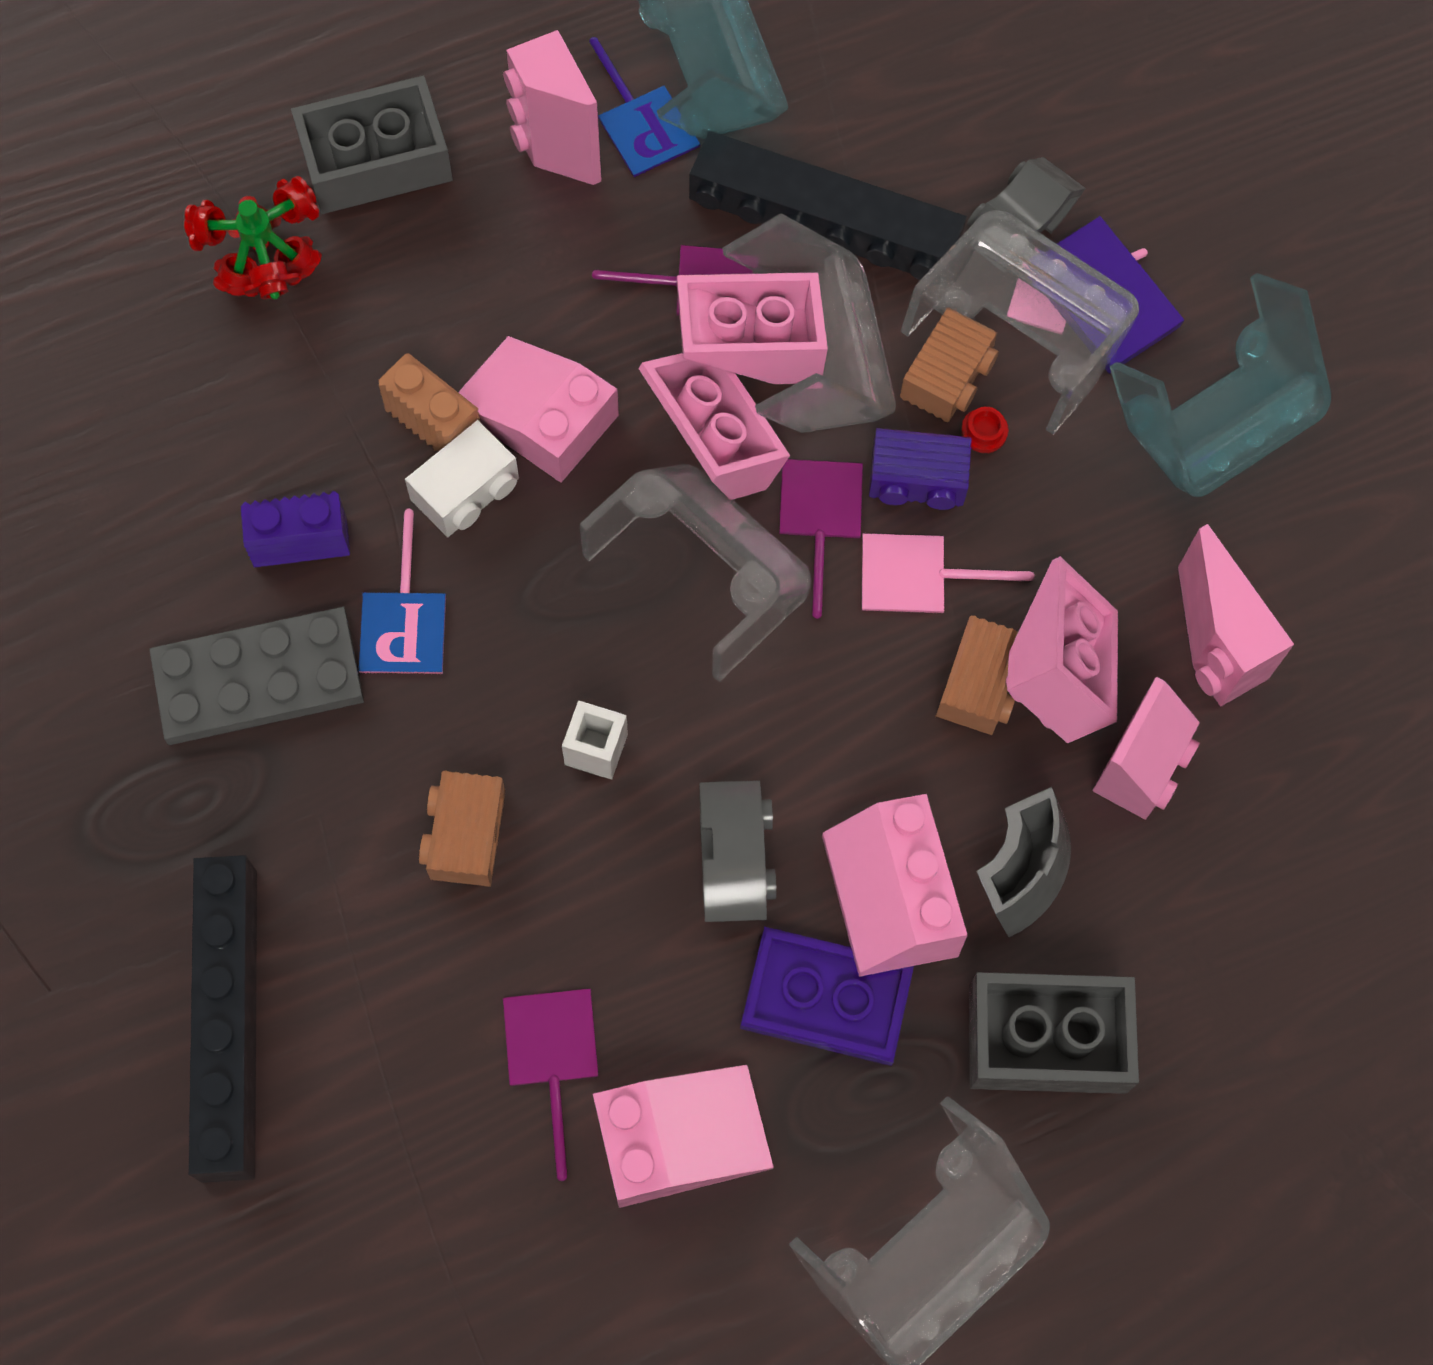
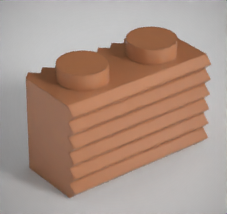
[900,307,999,422]
[379,353,481,451]
[936,616,1018,735]
[419,771,505,887]

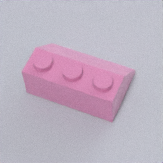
[503,30,601,185]
[639,353,790,500]
[822,794,967,977]

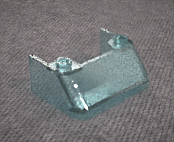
[638,0,788,139]
[1110,273,1331,497]

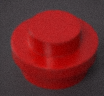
[961,407,1009,453]

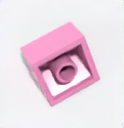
[1093,677,1200,820]

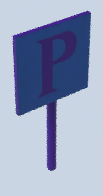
[589,37,701,177]

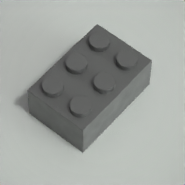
[291,75,453,214]
[969,972,1139,1094]

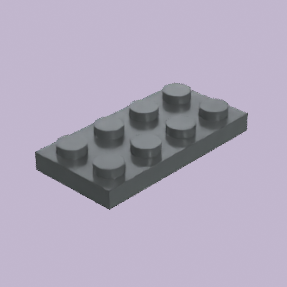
[149,607,364,745]

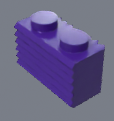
[869,428,972,510]
[241,490,350,567]

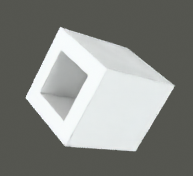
[562,700,628,780]

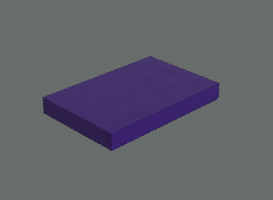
[1026,216,1184,374]
[740,926,914,1066]

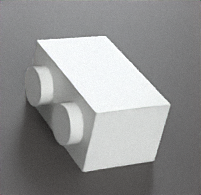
[405,420,519,538]

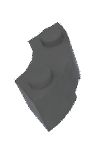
[963,157,1086,273]
[699,781,776,922]
[977,787,1071,937]

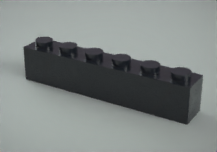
[689,131,967,285]
[188,855,257,1183]

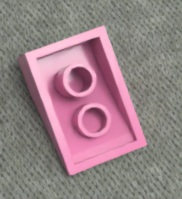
[677,273,828,384]
[458,336,619,483]
[1178,524,1294,706]
[1006,556,1118,743]
[593,1065,774,1208]

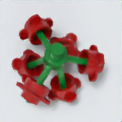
[184,176,322,299]

